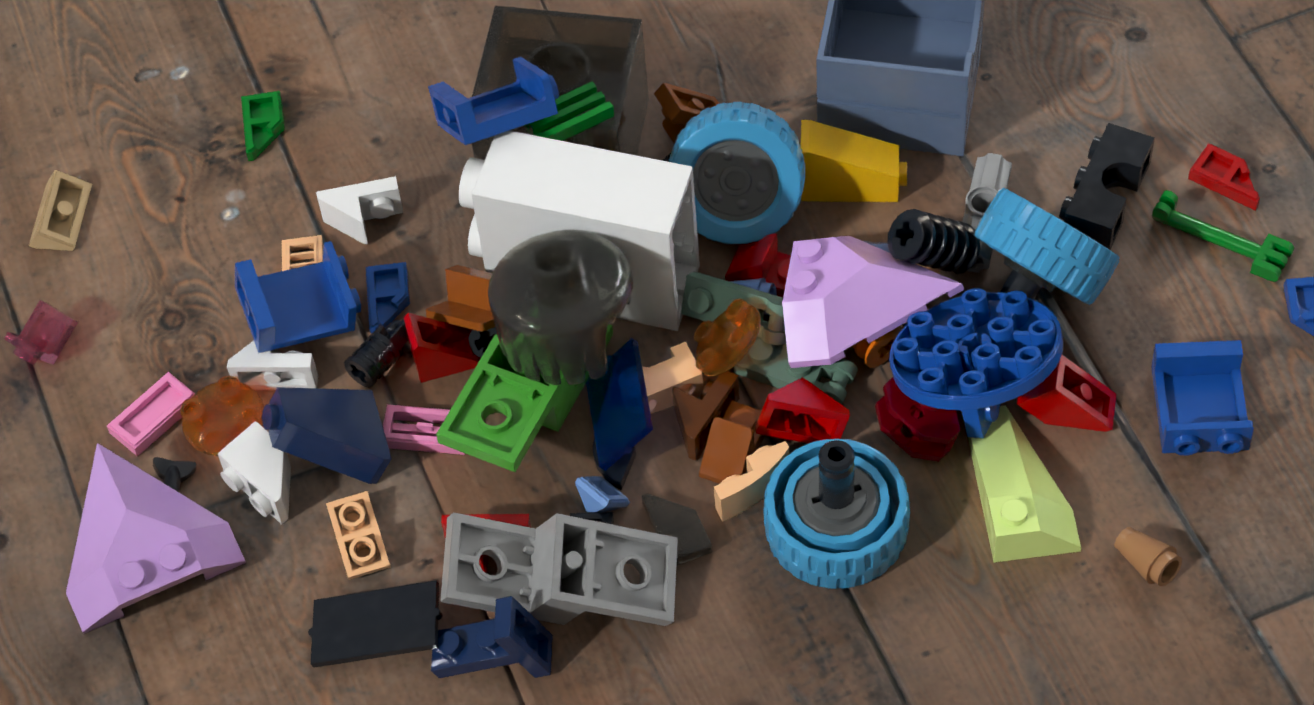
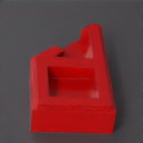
[1188,143,1260,211]

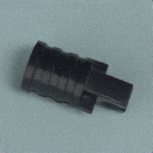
[344,319,409,388]

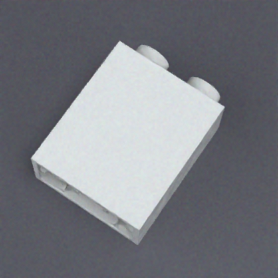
[459,131,700,331]

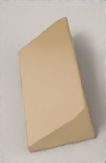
[29,170,92,251]

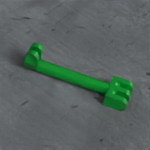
[1152,190,1295,282]

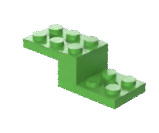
[436,298,613,472]

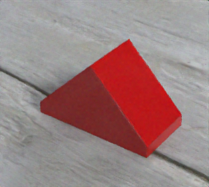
[403,312,481,383]
[755,377,850,443]

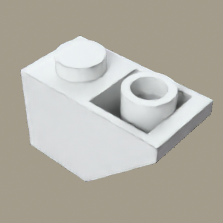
[218,421,291,524]

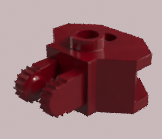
[875,377,960,462]

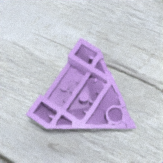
[782,236,964,368]
[66,443,246,634]

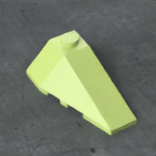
[968,405,1081,562]

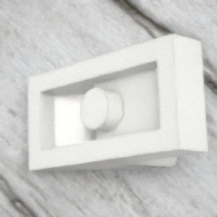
[316,176,403,245]
[227,340,318,390]

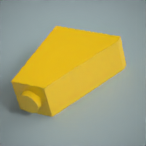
[800,120,907,202]

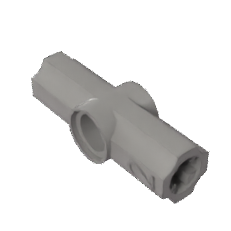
[962,153,1012,273]

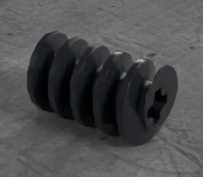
[887,209,980,274]

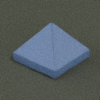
[575,476,630,513]

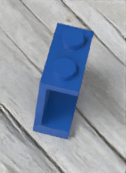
[235,241,361,353]

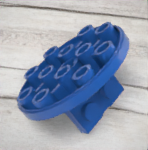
[889,288,1063,438]

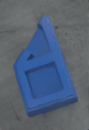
[365,262,410,334]

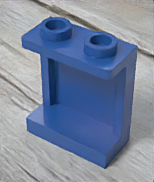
[428,57,559,145]
[1151,340,1254,456]

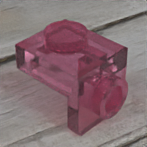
[4,300,78,365]

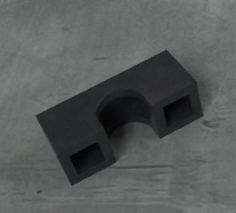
[1059,123,1155,250]

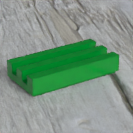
[523,81,614,141]

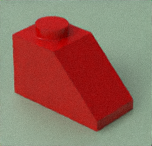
[1017,355,1117,432]

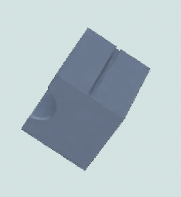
[816,0,985,156]

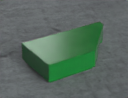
[241,91,285,161]

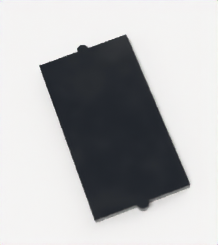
[308,580,443,668]

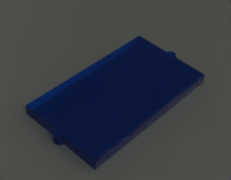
[586,338,653,471]

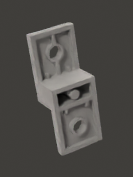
[440,512,678,626]

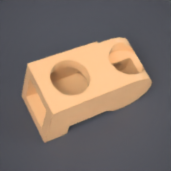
[622,342,704,416]

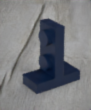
[431,596,553,678]

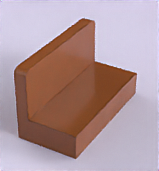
[426,265,518,331]

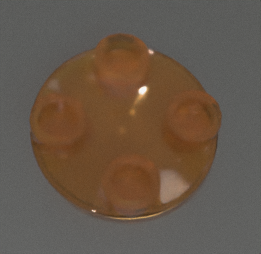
[694,298,761,376]
[180,376,264,456]

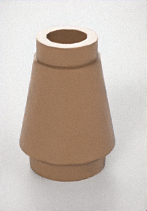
[1114,527,1182,586]

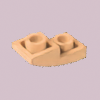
[714,441,789,522]
[326,491,391,580]

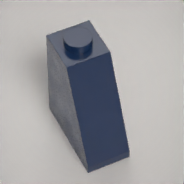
[262,387,392,484]

